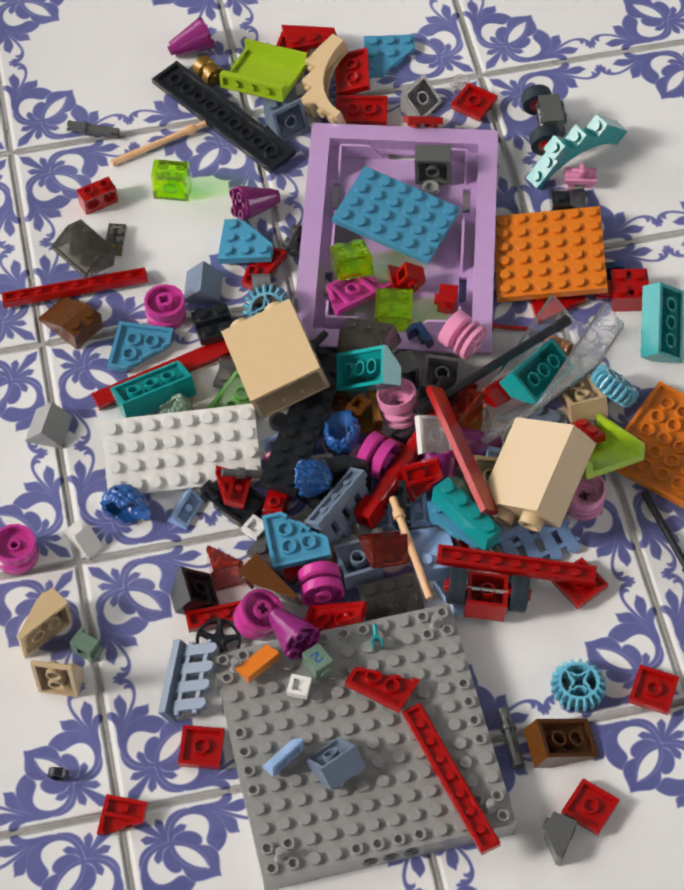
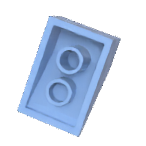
[409,526,457,583]

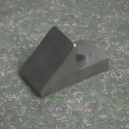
[213,356,236,389]

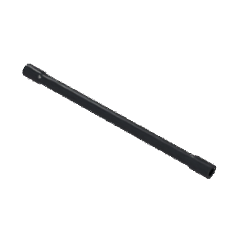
[413,315,572,416]

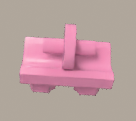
[564,163,597,188]

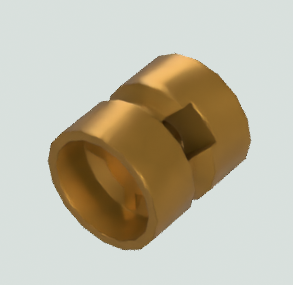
[192,55,223,86]

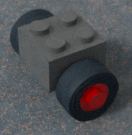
[521,84,567,156]

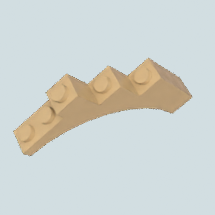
[300,34,349,124]

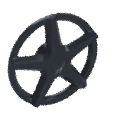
[196,618,241,661]

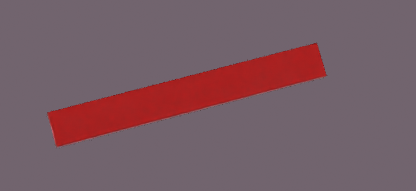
[1,267,148,308]
[91,340,231,410]
[426,385,499,516]
[436,544,597,587]
[402,703,501,855]

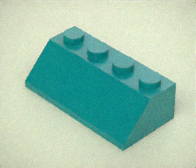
[640,282,684,363]
[499,337,575,404]
[336,345,402,393]
[110,360,197,418]

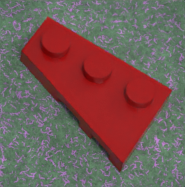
[281,25,337,51]
[241,246,287,290]
[305,601,367,631]
[345,666,420,713]

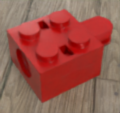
[593,268,649,312]

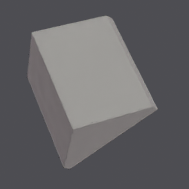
[400,74,442,116]
[25,402,73,449]

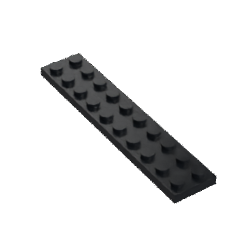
[152,61,296,174]
[258,347,346,497]

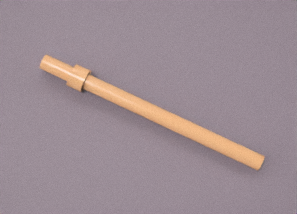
[110,120,207,166]
[389,496,434,601]

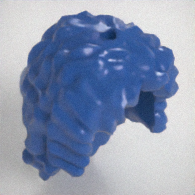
[323,410,361,455]
[294,459,333,498]
[100,483,152,524]

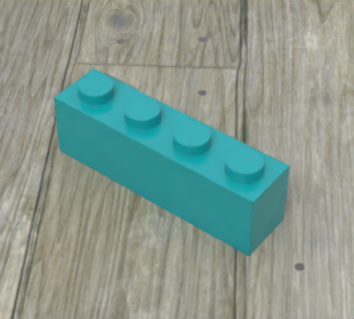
[431,477,502,551]

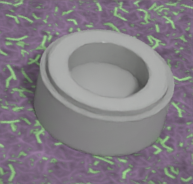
[422,180,440,197]

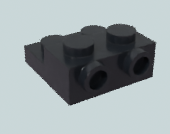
[191,303,232,346]

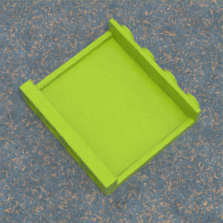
[219,38,307,102]
[582,413,645,480]

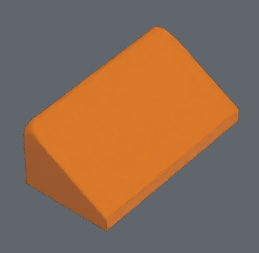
[235,644,280,684]

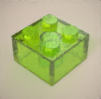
[151,159,192,201]
[329,239,374,281]
[374,288,413,332]

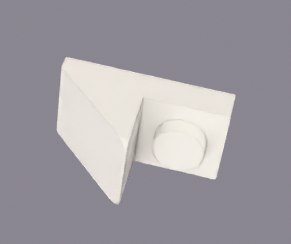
[63,520,104,560]

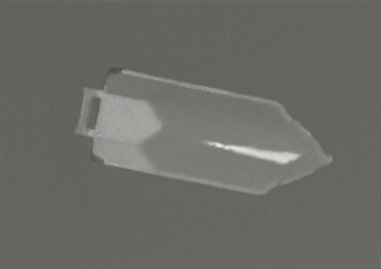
[481,295,624,445]

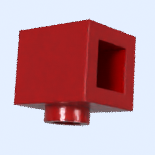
[395,262,426,292]
[434,284,458,314]

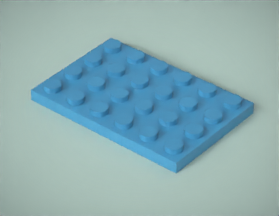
[332,166,461,265]

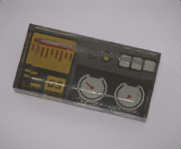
[104,223,127,256]

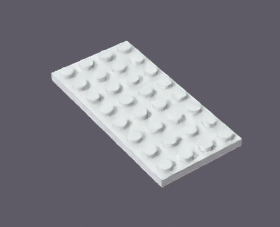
[100,403,262,494]

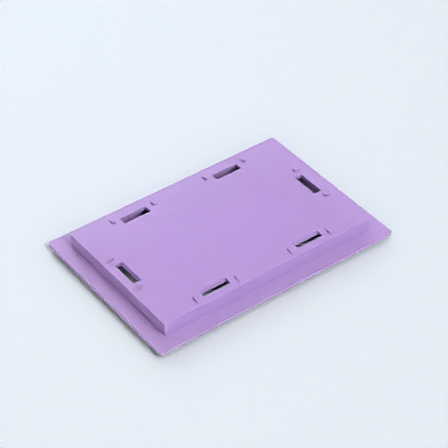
[295,123,498,355]

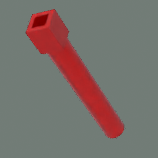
[353,412,437,529]

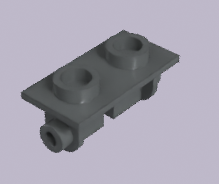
[282,219,302,257]

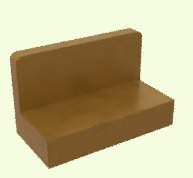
[355,390,382,434]

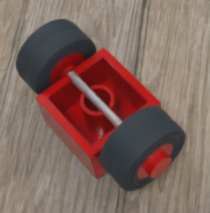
[444,567,532,622]

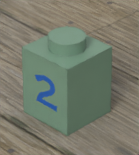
[302,643,333,681]

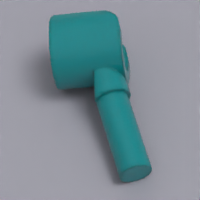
[371,623,383,649]

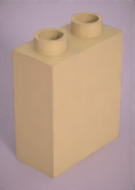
[221,299,330,419]
[487,417,596,532]

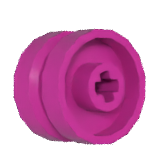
[144,284,186,330]
[357,431,400,480]
[0,524,39,575]
[297,561,344,606]
[233,589,283,640]

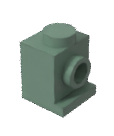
[69,627,103,663]

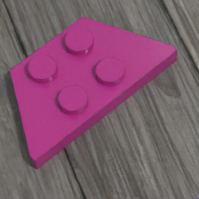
[326,271,391,316]

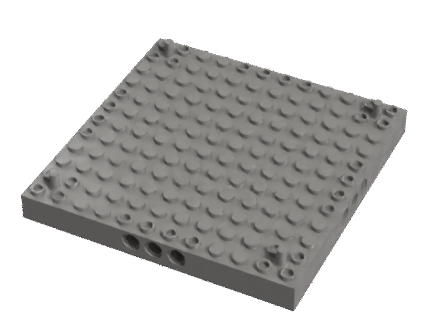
[211,604,516,890]

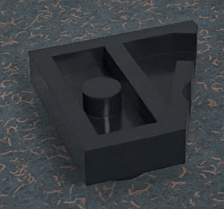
[398,481,411,530]

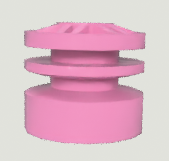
[438,310,488,360]
[376,378,420,429]
[567,476,606,521]

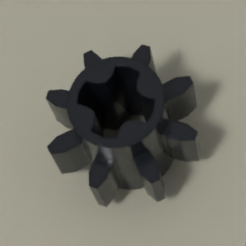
[199,480,221,503]

